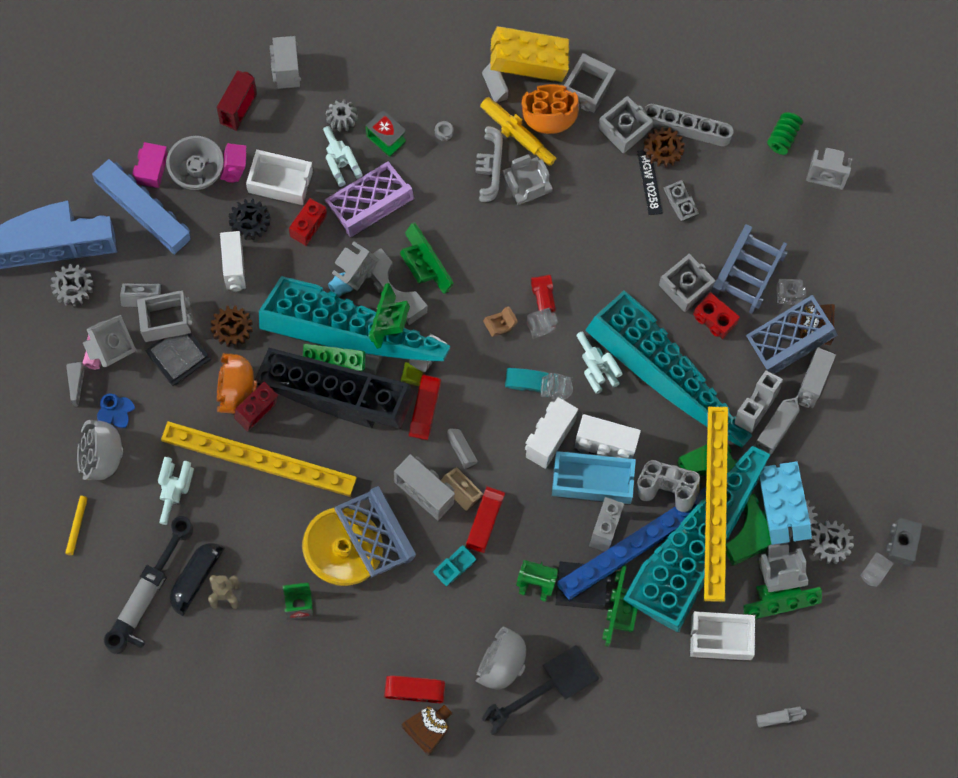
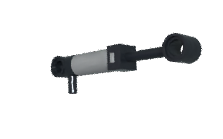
[104,516,193,654]

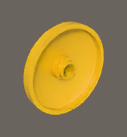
[302,508,383,586]

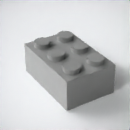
[394,454,455,521]

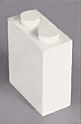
[220,231,246,292]

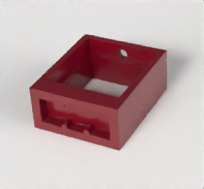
[217,70,257,131]
[234,382,278,432]

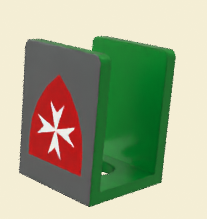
[366,110,406,157]
[283,583,313,620]

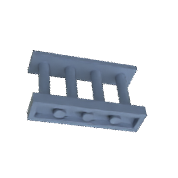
[711,224,788,314]

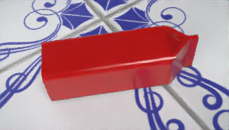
[409,375,441,440]
[466,486,505,553]

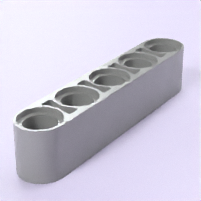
[644,104,733,146]

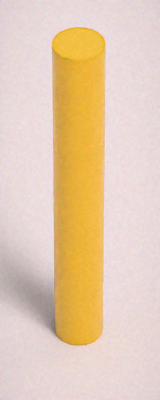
[65,496,88,555]

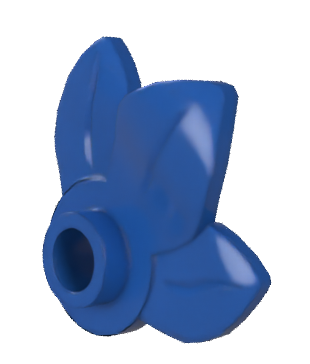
[97,393,135,428]

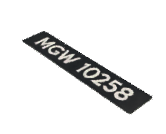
[637,150,663,215]

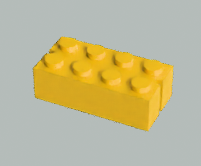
[490,26,569,82]

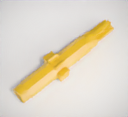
[480,97,557,166]

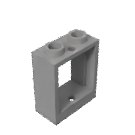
[564,53,616,113]
[137,290,193,342]
[797,348,836,408]
[589,497,624,552]

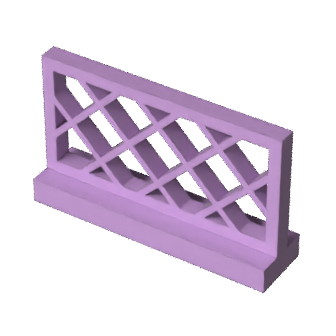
[325,162,414,238]

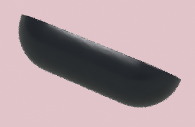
[170,543,225,616]

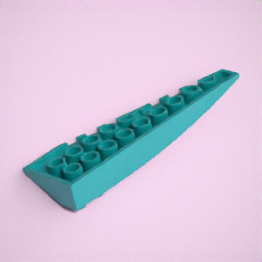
[259,276,450,361]
[585,290,752,448]
[624,446,770,632]

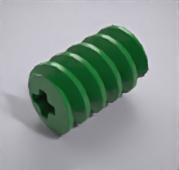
[767,112,803,155]

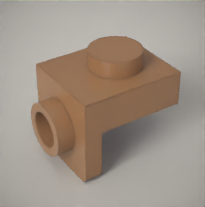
[483,306,518,337]

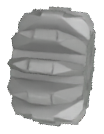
[326,99,358,132]

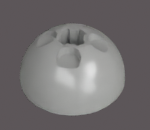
[166,136,224,190]

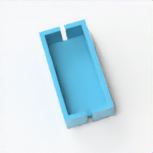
[551,451,636,504]
[759,461,812,545]

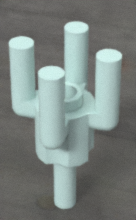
[323,126,363,187]
[576,332,623,394]
[158,457,194,525]

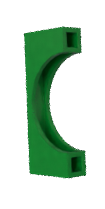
[677,444,772,566]

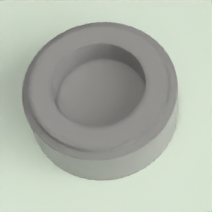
[435,121,453,141]

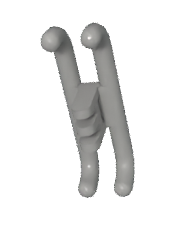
[475,126,503,202]

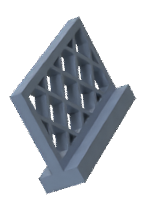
[746,295,838,374]
[334,486,416,578]

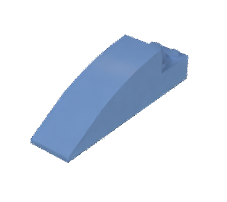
[0,201,117,269]

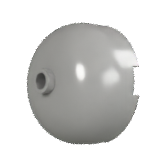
[77,420,123,481]
[476,626,526,690]

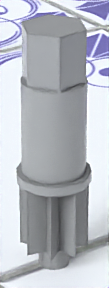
[756,706,806,727]

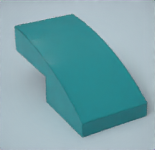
[505,368,549,393]
[433,545,477,587]

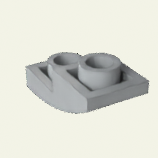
[664,180,699,221]

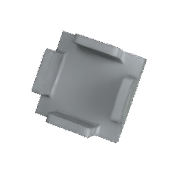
[806,148,852,190]
[503,154,553,205]
[332,242,379,291]
[83,315,136,367]
[758,542,808,592]

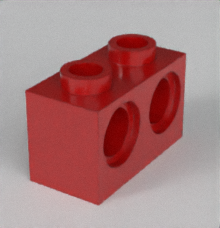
[289,198,327,246]
[693,292,740,340]

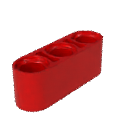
[384,676,445,703]

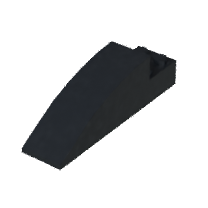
[255,348,415,429]

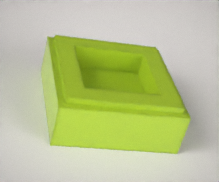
[401,362,423,386]

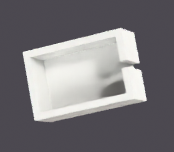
[246,149,313,205]
[525,397,578,469]
[574,414,641,459]
[690,612,755,660]

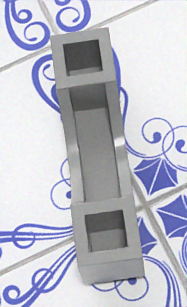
[367,248,427,325]

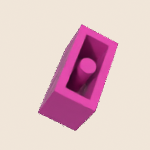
[133,142,168,188]
[220,143,246,183]

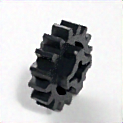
[229,199,270,240]

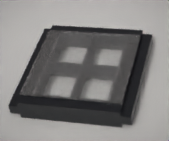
[145,333,211,386]

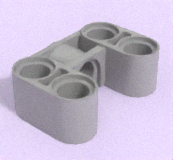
[637,460,700,512]

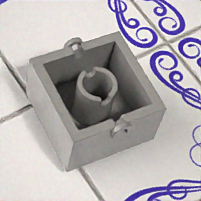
[270,36,301,89]
[598,96,653,154]
[659,254,715,312]

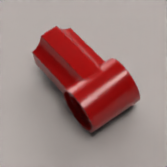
[531,275,556,315]

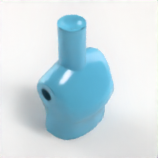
[328,272,353,298]

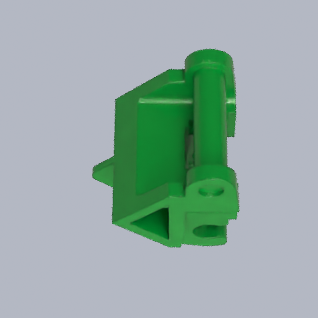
[516,560,559,602]

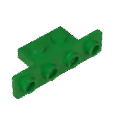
[400,222,454,294]
[369,283,410,349]
[303,344,366,371]
[602,565,638,647]
[743,584,822,620]

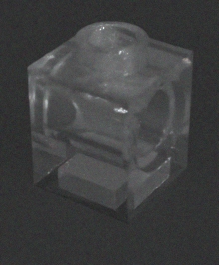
[777,279,806,304]
[526,308,558,339]
[541,373,573,400]
[860,552,894,587]

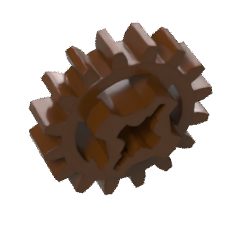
[643,127,685,168]
[210,305,253,348]

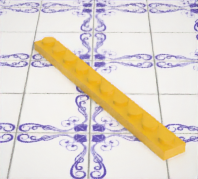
[704,407,728,602]
[161,421,357,497]

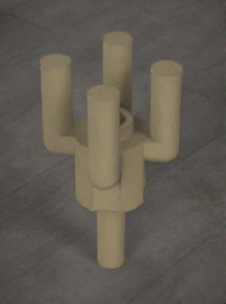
[208,575,240,609]

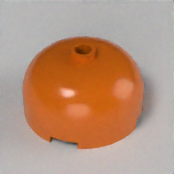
[522,84,579,134]
[217,353,257,413]

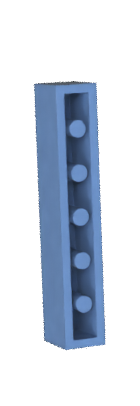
[92,159,191,255]

